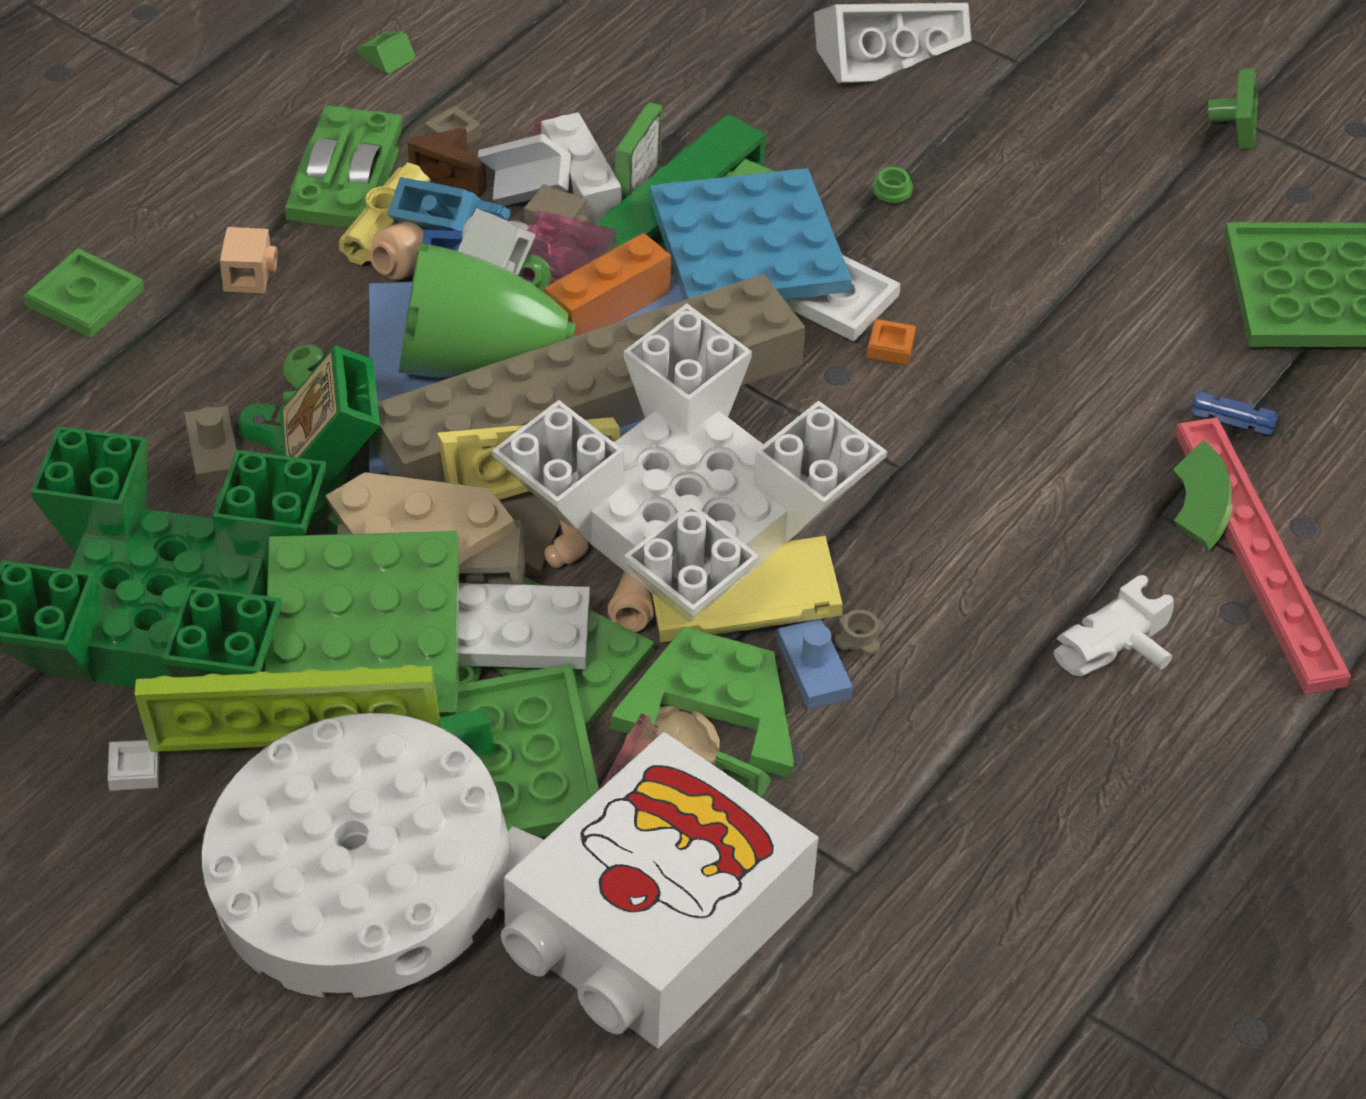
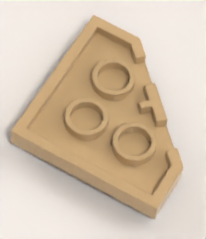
[325,472,517,564]

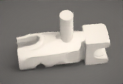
[1054,575,1174,676]

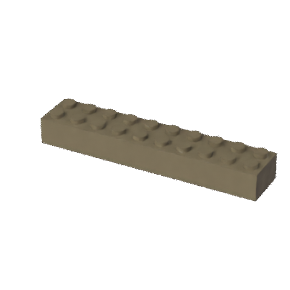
[370,274,805,483]

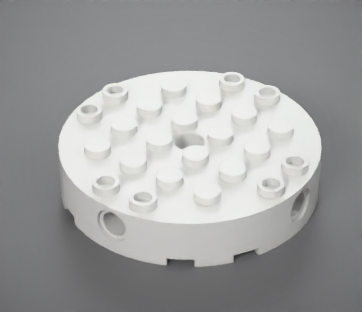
[202,713,510,998]

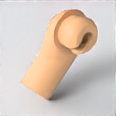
[544,520,588,568]

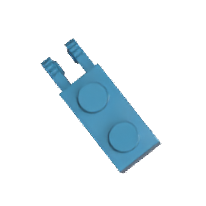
[387,177,511,231]

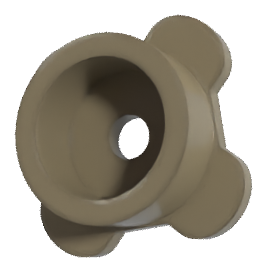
[835,610,884,655]

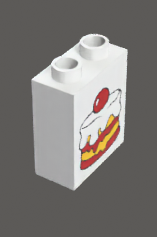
[501,732,818,1049]

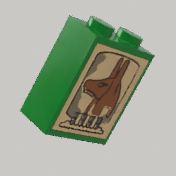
[280,345,380,490]

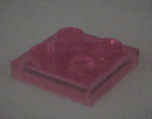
[523,210,617,284]

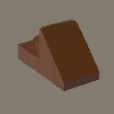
[408,128,487,198]

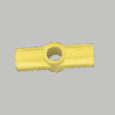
[339,163,430,266]

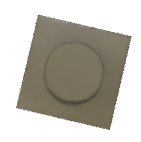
[425,106,481,145]

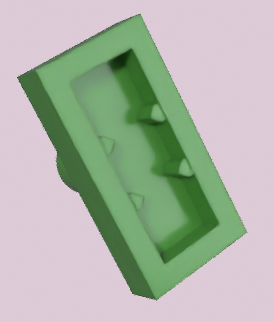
[1208,68,1258,149]

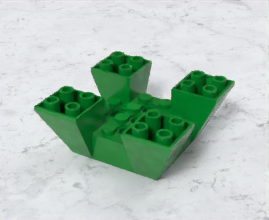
[0,426,327,688]

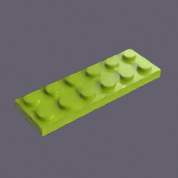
[135,665,440,752]

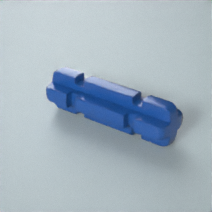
[1192,391,1277,436]

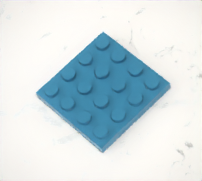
[649,168,852,300]

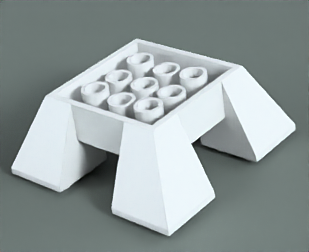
[492,304,887,623]

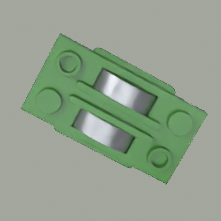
[285,105,402,228]

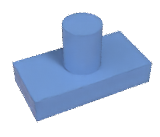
[777,619,853,709]

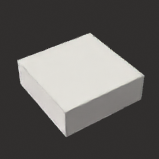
[108,740,160,791]

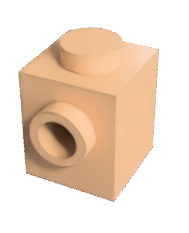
[220,227,277,294]

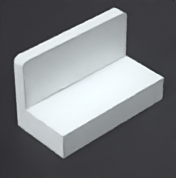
[478,134,571,206]

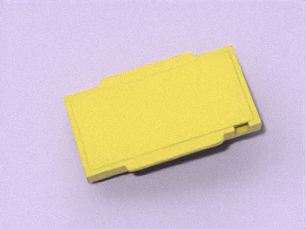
[651,536,842,643]

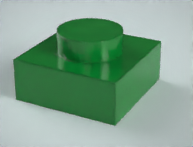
[439,708,495,756]

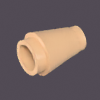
[608,572,654,632]

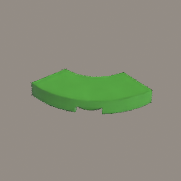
[1173,440,1233,550]

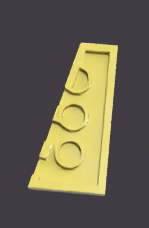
[437,417,621,500]

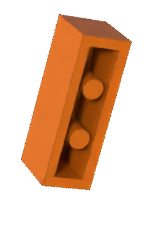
[545,233,671,337]

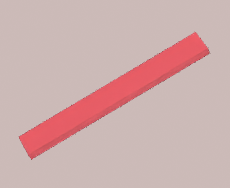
[1175,417,1351,694]

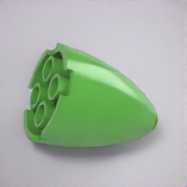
[398,243,575,378]

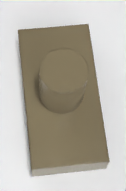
[184,406,236,486]

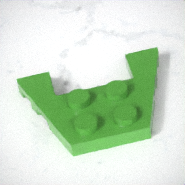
[609,627,794,779]

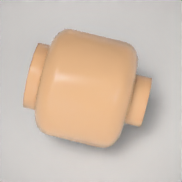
[370,222,424,281]

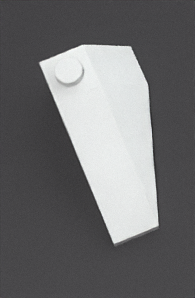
[814,3,971,83]

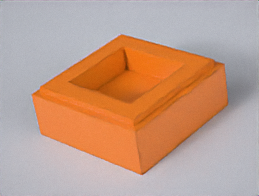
[867,319,916,365]

